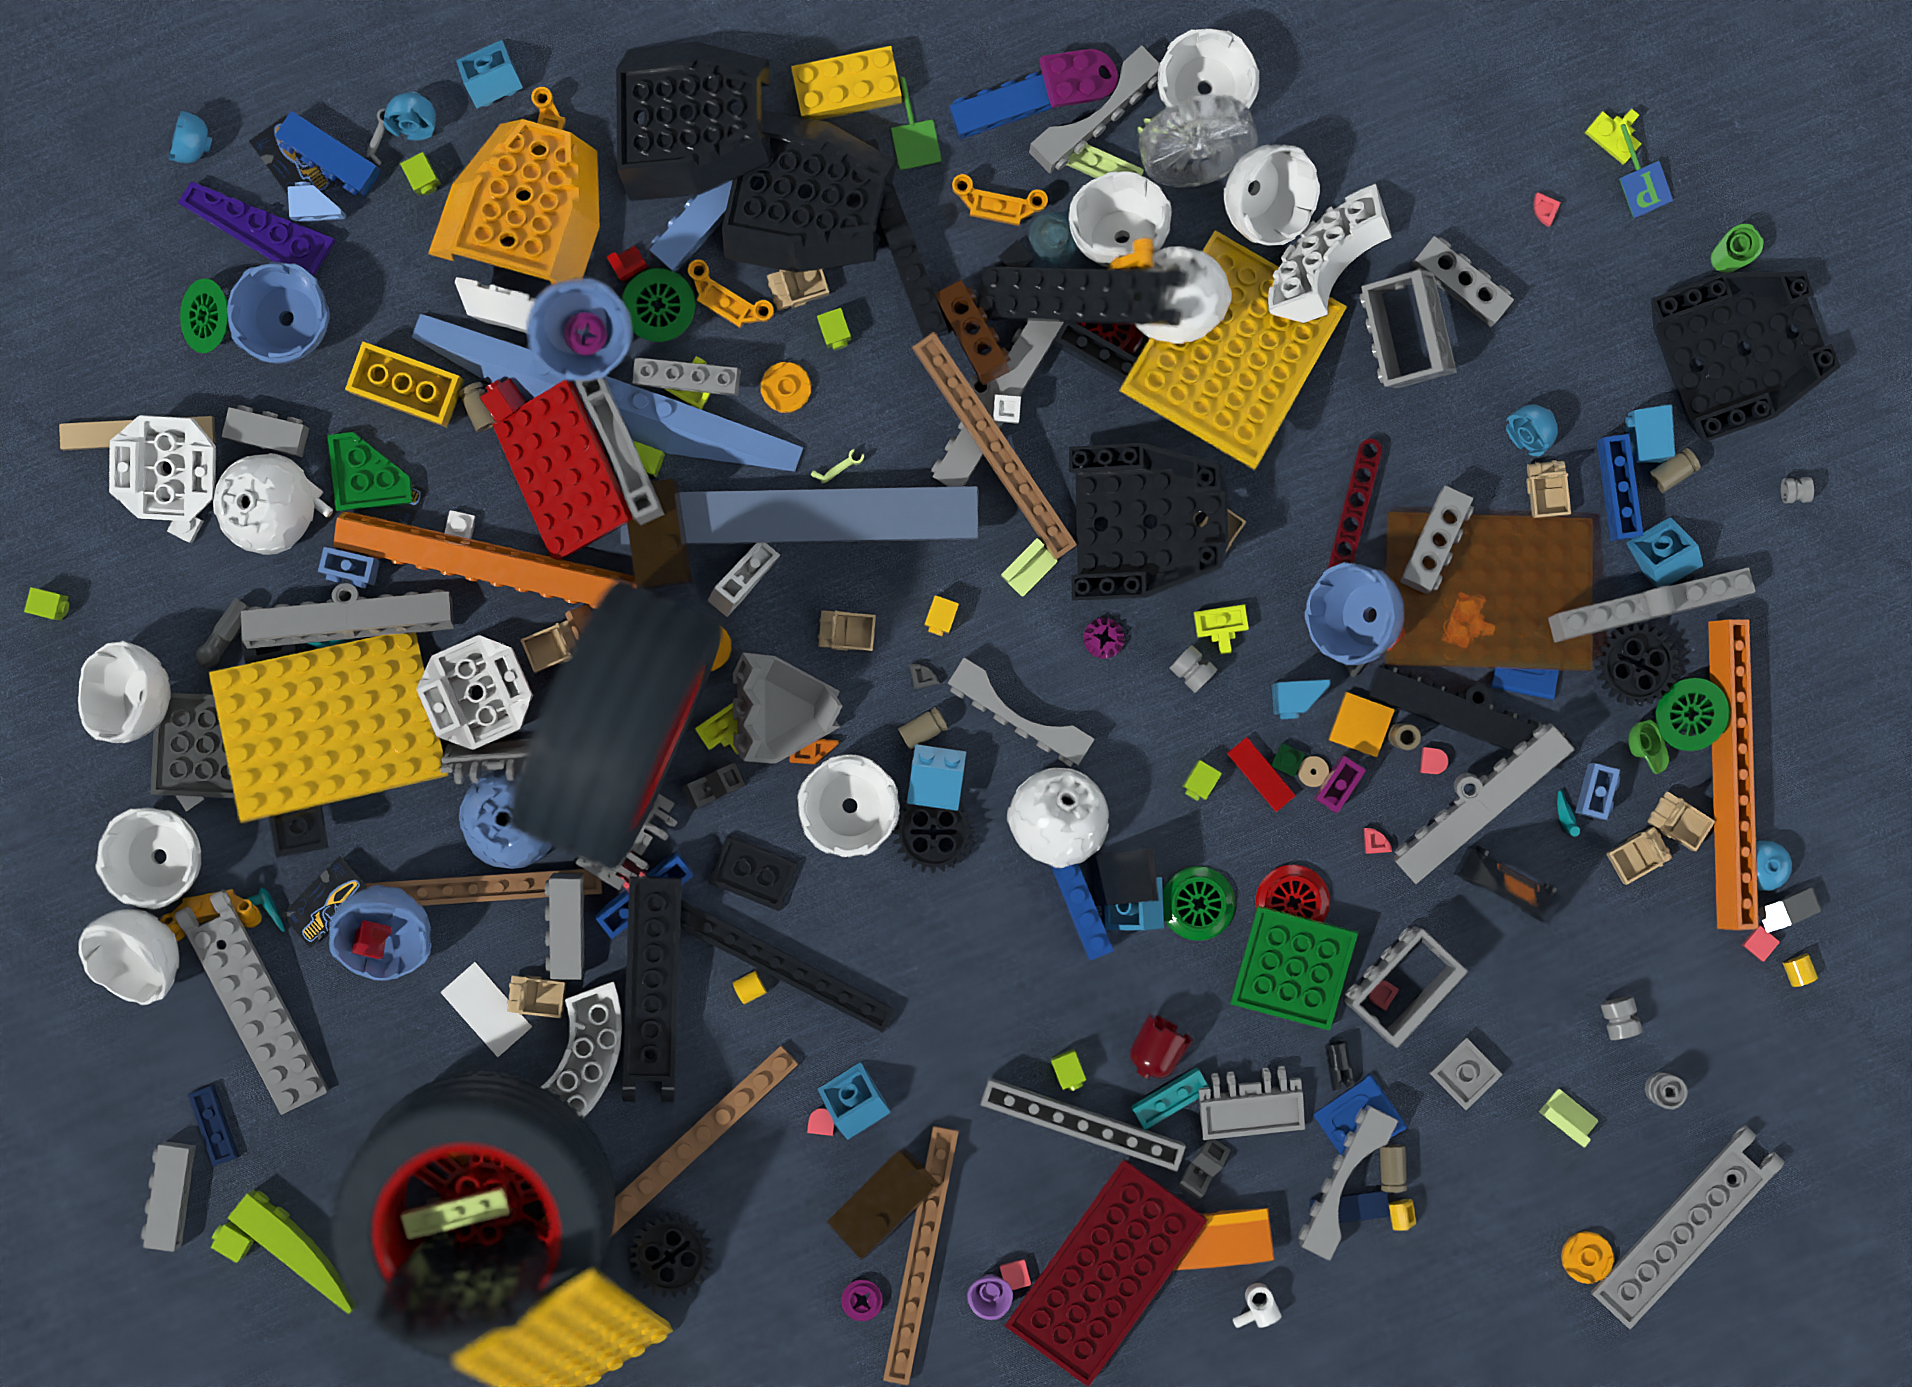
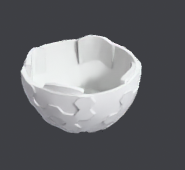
[1157,29,1259,131]
[1224,144,1320,245]
[1069,171,1171,268]
[1135,246,1232,344]
[213,453,315,555]
[78,641,171,743]
[797,755,899,857]
[1007,768,1109,868]
[96,808,201,909]
[79,909,179,1005]

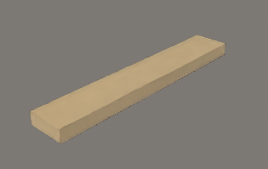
[59,416,215,450]

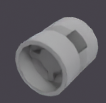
[1169,645,1218,693]
[1600,996,1643,1040]
[1645,1072,1687,1109]

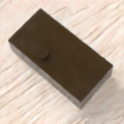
[622,479,693,590]
[827,1147,940,1260]

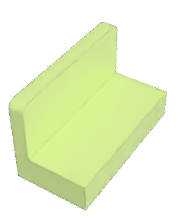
[1001,538,1057,596]
[1539,1089,1598,1147]

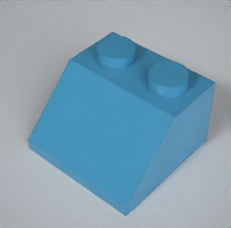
[456,40,523,109]
[1625,405,1675,464]
[1627,517,1703,588]
[1272,680,1330,719]
[907,744,966,811]
[1104,877,1164,930]
[818,1062,891,1140]

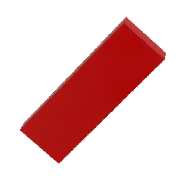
[1226,737,1296,812]

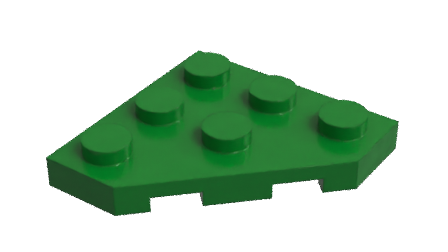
[328,432,414,512]

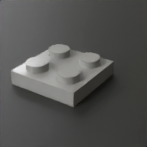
[1428,1037,1503,1110]

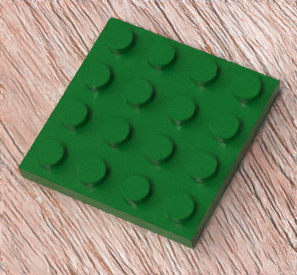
[1230,905,1358,1031]

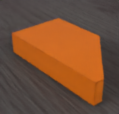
[789,739,839,764]

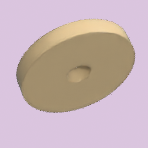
[1298,756,1329,787]

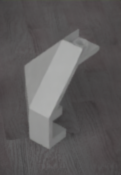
[733,653,842,764]

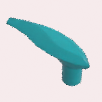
[1557,790,1580,837]
[248,887,285,932]

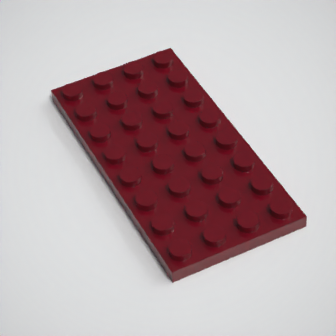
[1004,1158,1208,1387]

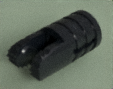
[1325,1041,1354,1091]

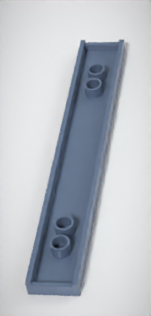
[621,486,979,546]

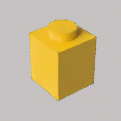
[925,595,959,636]

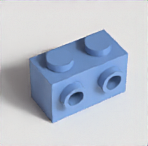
[318,547,380,589]
[1575,763,1620,820]

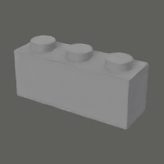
[222,405,309,457]

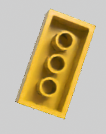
[791,46,902,120]
[345,341,464,428]

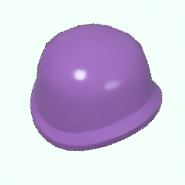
[967,1274,1013,1320]

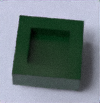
[1271,743,1305,777]

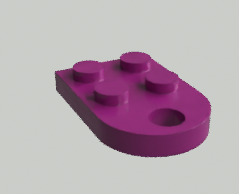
[1039,49,1118,108]

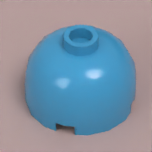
[384,92,436,140]
[168,110,212,164]
[1506,404,1558,456]
[1756,840,1792,891]

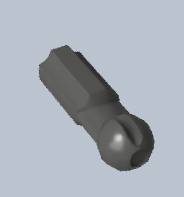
[195,597,251,669]

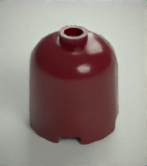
[1130,1013,1193,1079]

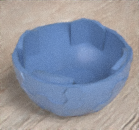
[227,262,330,364]
[526,278,632,380]
[1305,562,1404,665]
[459,768,552,869]
[329,885,432,980]

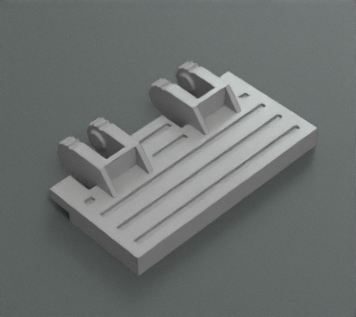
[441,739,531,784]
[576,794,677,891]
[1198,1066,1305,1140]

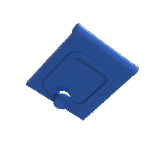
[1490,618,1564,700]
[1313,1074,1408,1155]

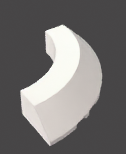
[1268,184,1392,323]
[455,277,575,333]
[541,981,622,1117]

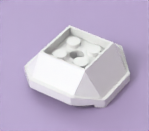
[109,415,216,521]
[416,635,533,750]

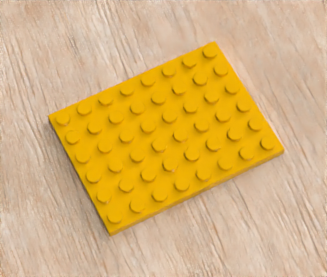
[1120,230,1347,469]
[209,633,448,823]
[453,1270,673,1387]

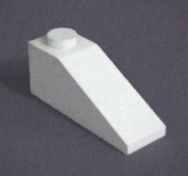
[708,543,780,617]

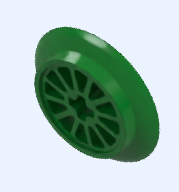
[622,268,695,342]
[180,278,229,353]
[1656,678,1729,751]
[1163,866,1235,941]

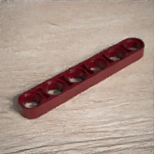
[1326,439,1382,570]

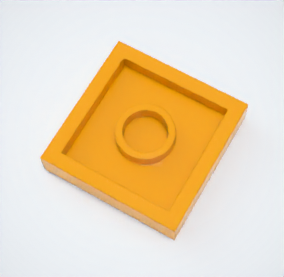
[1328,692,1394,758]

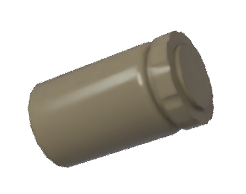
[458,382,497,432]
[1649,448,1701,493]
[898,707,948,750]
[1388,723,1421,750]
[1380,1144,1407,1193]

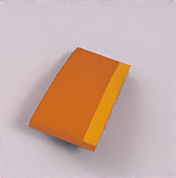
[1173,1208,1275,1270]

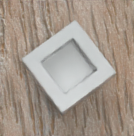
[993,395,1021,423]
[445,510,476,539]
[167,517,204,543]

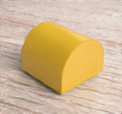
[1783,953,1818,987]
[732,970,767,1005]
[1389,1199,1416,1231]

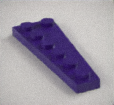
[178,181,336,276]

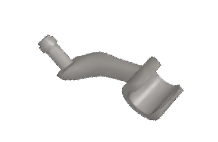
[367,109,386,166]

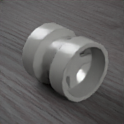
[1781,477,1814,503]

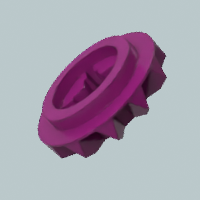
[564,313,606,355]
[1084,618,1124,659]
[841,1279,883,1321]

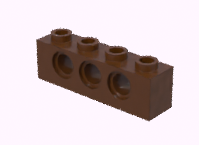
[935,280,1011,386]

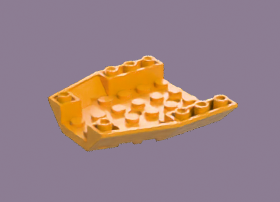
[428,119,600,285]

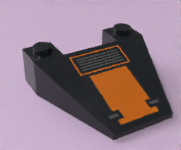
[1454,846,1563,925]

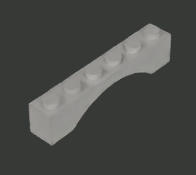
[1029,46,1160,174]
[575,376,664,525]
[948,658,1094,767]
[1298,1104,1398,1261]

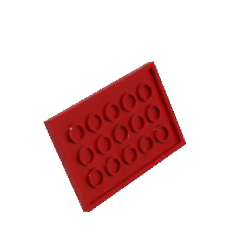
[492,380,634,560]

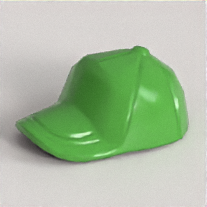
[1711,224,1764,273]
[1628,720,1669,774]

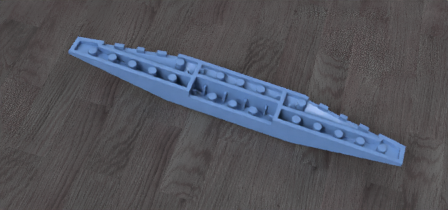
[412,314,803,472]

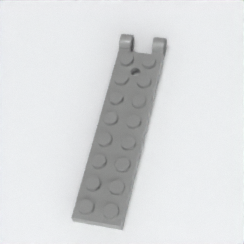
[175,890,329,1115]
[1590,1125,1784,1329]

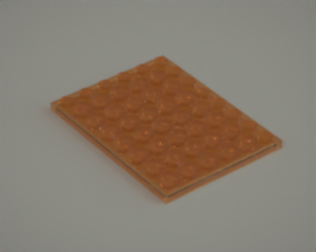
[1385,512,1593,671]

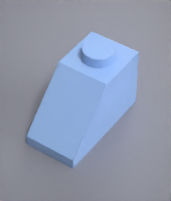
[288,182,346,222]

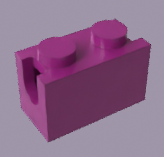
[1312,756,1366,813]

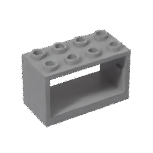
[1360,269,1457,388]
[1344,926,1468,1048]

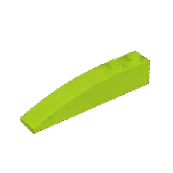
[228,1190,357,1314]

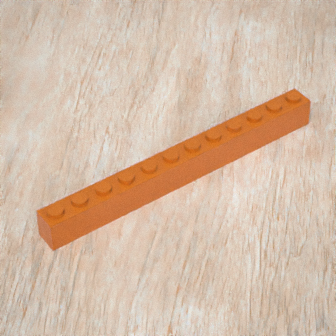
[333,511,636,608]
[1708,620,1758,930]

